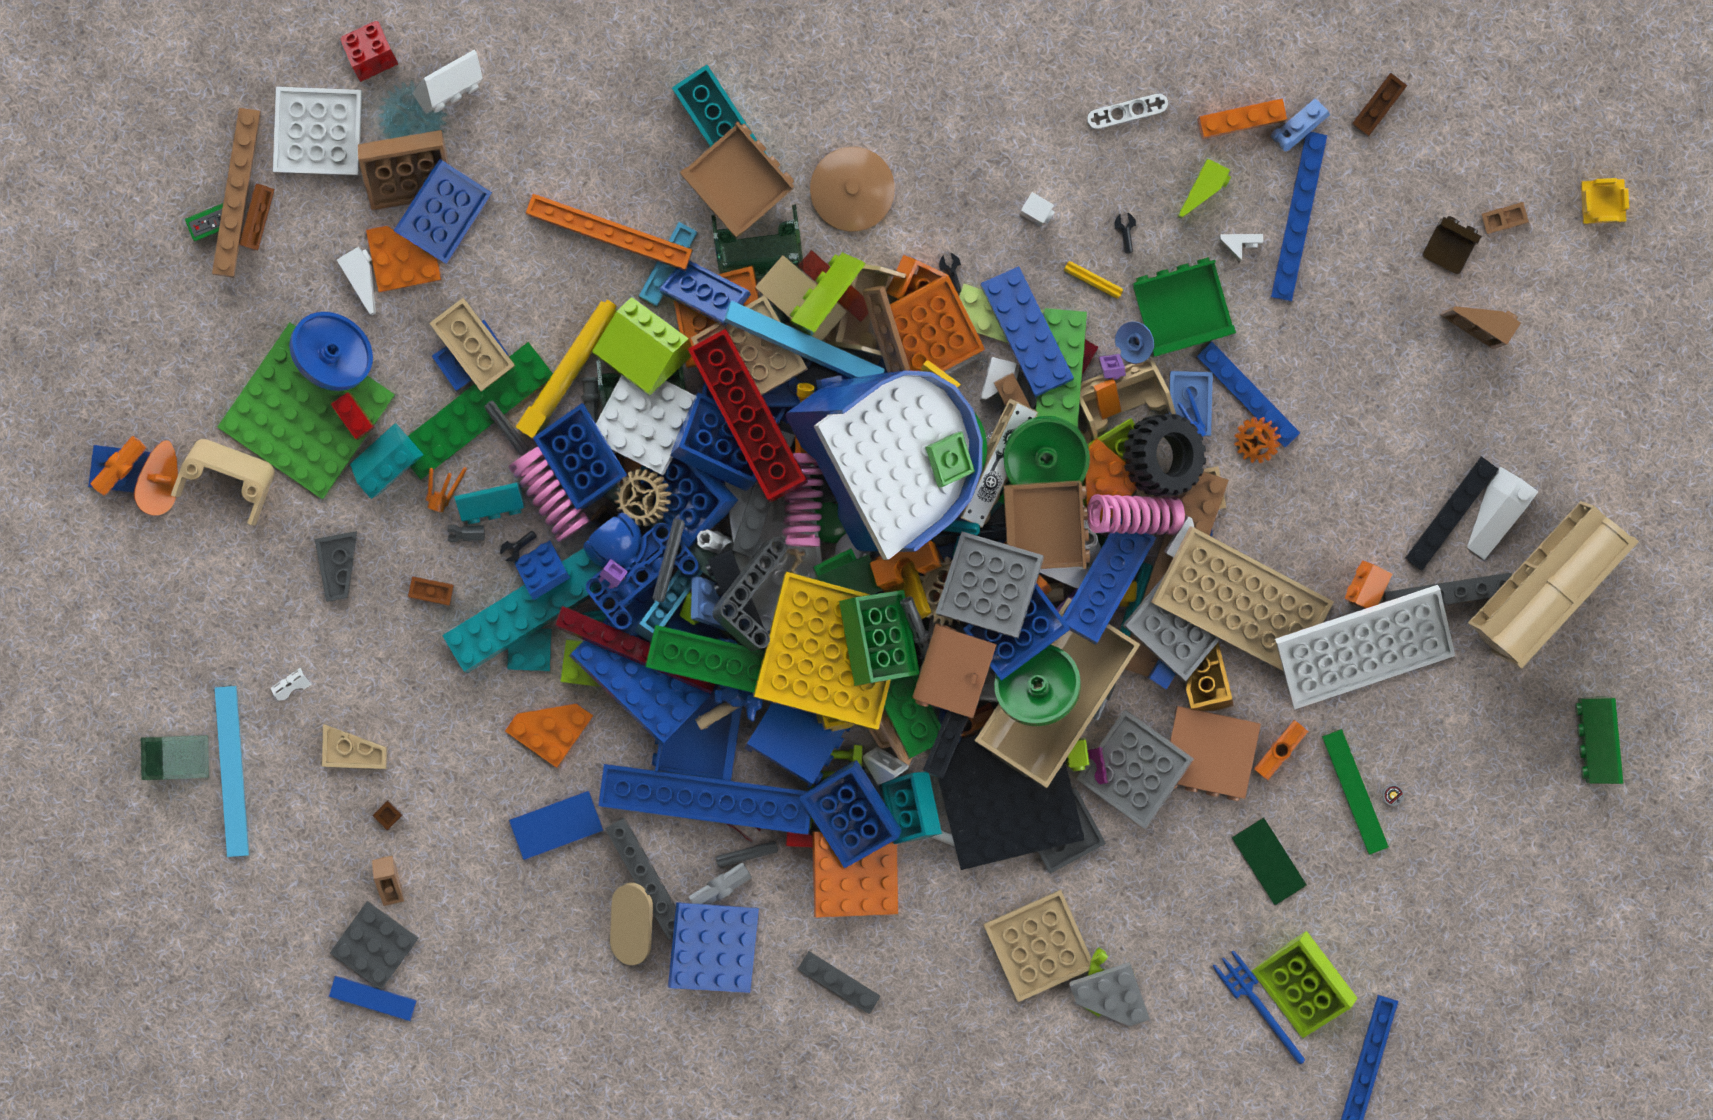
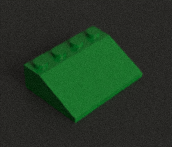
[839,590,920,686]
[1575,696,1624,784]

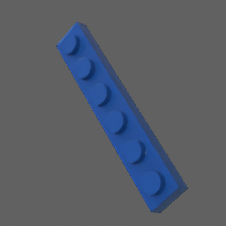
[1196,342,1300,448]

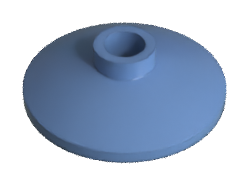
[1115,321,1154,363]

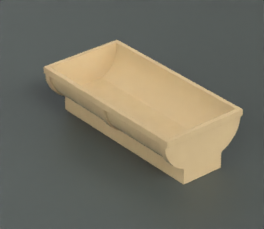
[1468,501,1639,669]
[975,598,1140,788]

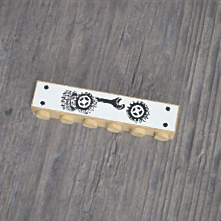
[958,399,1038,528]

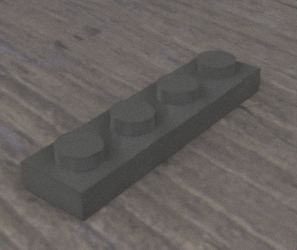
[798,951,881,1014]

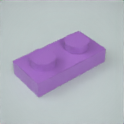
[1099,354,1126,380]

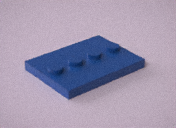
[393,159,492,264]

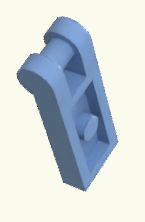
[1270,98,1330,151]

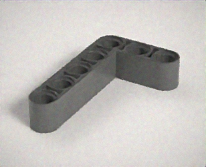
[712,537,787,651]

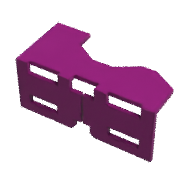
[1087,747,1108,785]

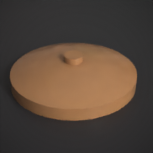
[810,147,895,232]

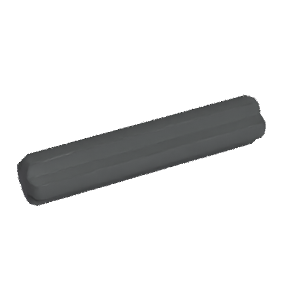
[484,401,529,455]
[716,841,778,867]

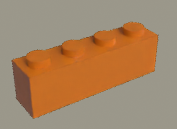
[1197,98,1287,139]

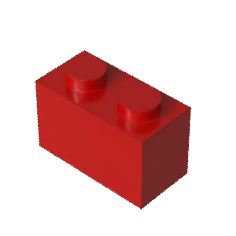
[331,392,376,440]

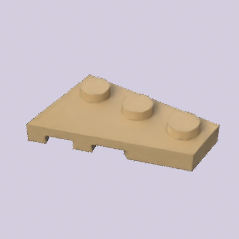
[322,724,387,769]

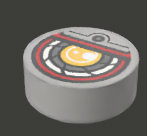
[1382,784,1404,806]

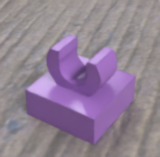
[599,559,628,589]

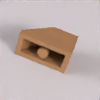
[372,855,404,906]

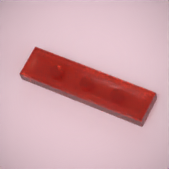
[797,250,869,323]

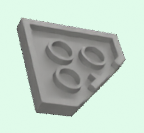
[1069,962,1150,1026]

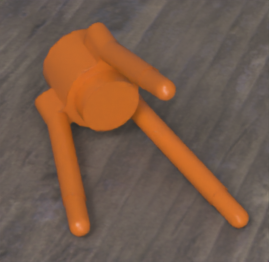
[425,467,467,512]

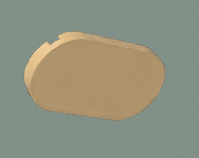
[610,883,653,965]

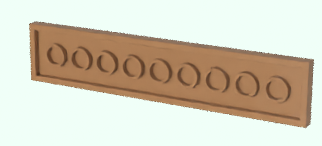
[1125,471,1229,677]

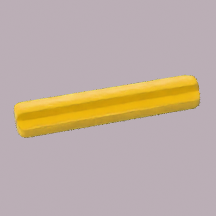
[1064,261,1123,299]

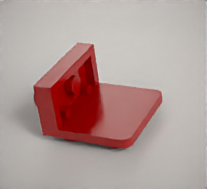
[340,21,399,82]

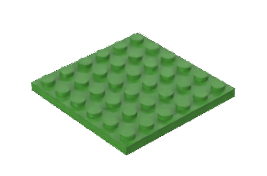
[218,322,395,499]

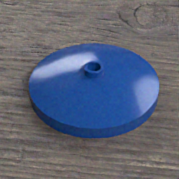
[289,312,373,391]

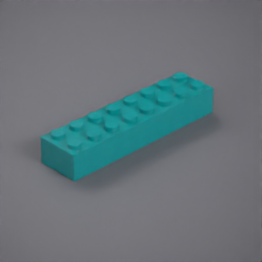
[442,548,603,673]

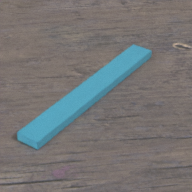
[723,301,885,378]
[215,686,249,857]

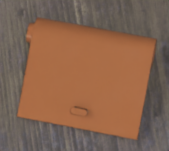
[913,624,997,718]

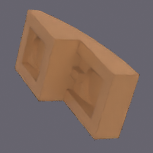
[1481,202,1529,234]

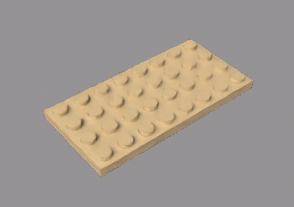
[1151,526,1334,671]

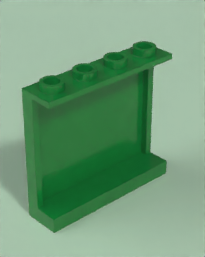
[1132,257,1236,357]

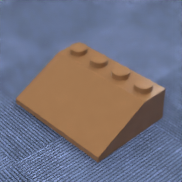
[358,130,449,210]
[1440,306,1521,349]

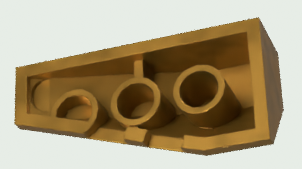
[1186,642,1234,711]

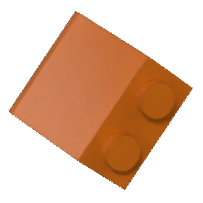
[886,255,946,299]
[1344,560,1393,609]

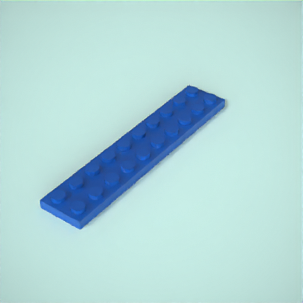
[598,764,811,835]

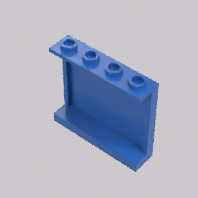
[652,693,742,781]
[744,702,851,788]

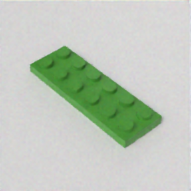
[1036,308,1087,427]

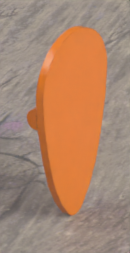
[134,440,178,515]

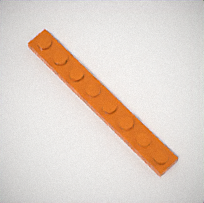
[525,194,693,271]

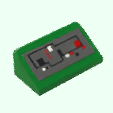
[185,203,223,242]

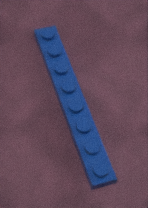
[1271,132,1328,301]

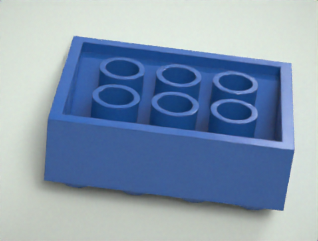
[670,393,757,491]
[533,403,627,510]
[640,457,738,548]
[963,583,1071,681]
[799,760,902,868]

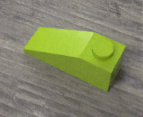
[1177,159,1231,219]

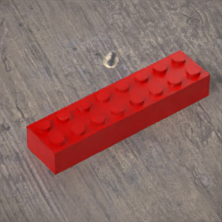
[688,328,808,503]

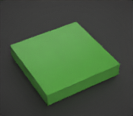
[925,431,975,487]

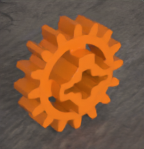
[1234,417,1281,463]

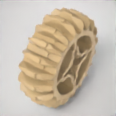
[614,469,672,526]

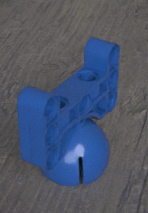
[583,513,700,632]

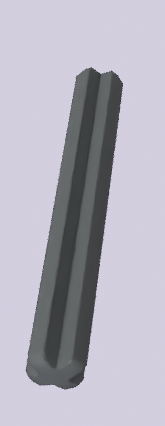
[652,519,685,602]

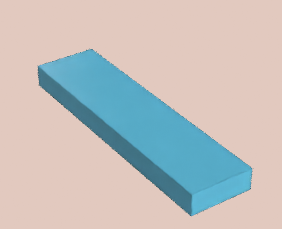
[639,222,698,307]

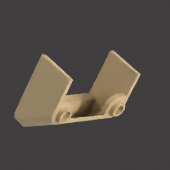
[824,264,906,357]
[1079,359,1176,440]
[171,439,275,525]

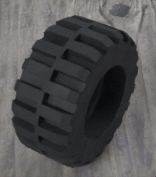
[1123,414,1206,496]

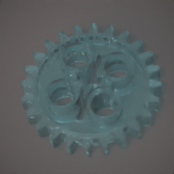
[378,80,448,139]

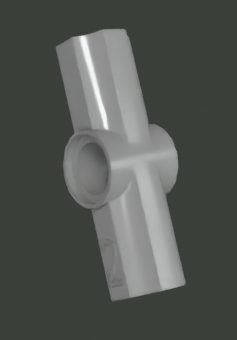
[689,862,752,904]

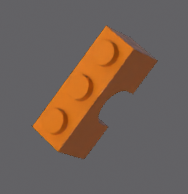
[870,540,942,590]

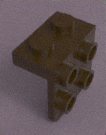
[1422,216,1482,275]

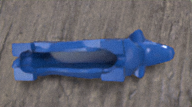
[714,635,763,722]

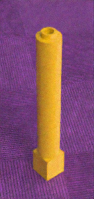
[516,299,617,439]

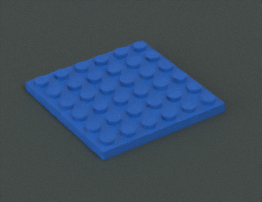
[569,577,728,745]

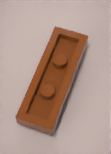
[239,183,275,251]

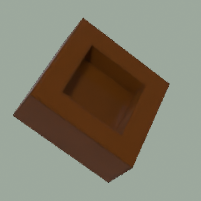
[372,800,403,831]

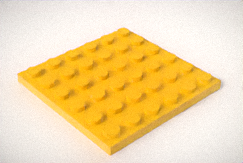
[753,572,891,730]

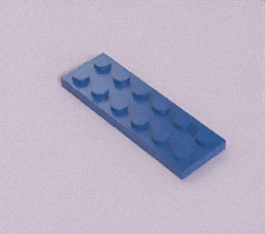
[980,266,1074,397]
[1062,518,1156,645]

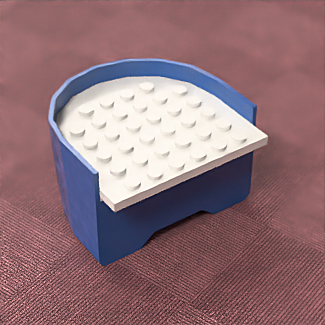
[786,370,983,560]

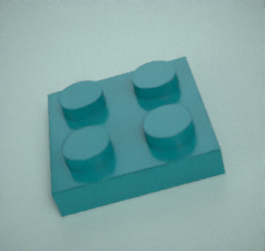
[507,628,552,671]

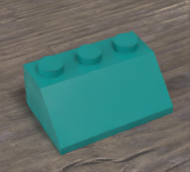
[350,423,423,499]
[454,483,526,525]
[881,772,942,845]

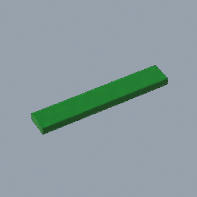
[1322,729,1389,855]

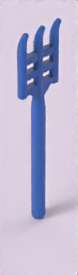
[1213,951,1305,1064]

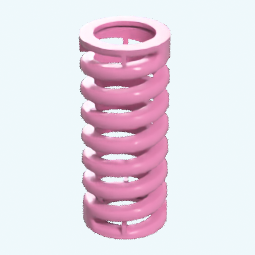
[509,447,590,542]
[782,453,824,547]
[1087,494,1185,535]

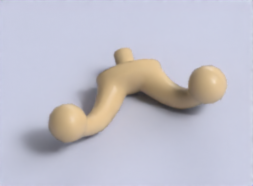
[776,547,805,574]

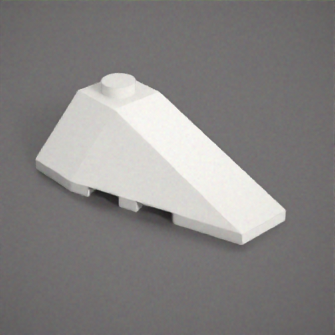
[1467,467,1538,560]

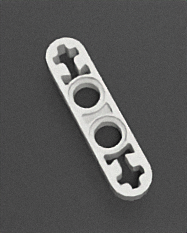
[1087,94,1168,129]

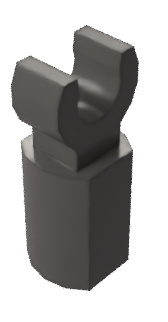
[447,524,485,542]

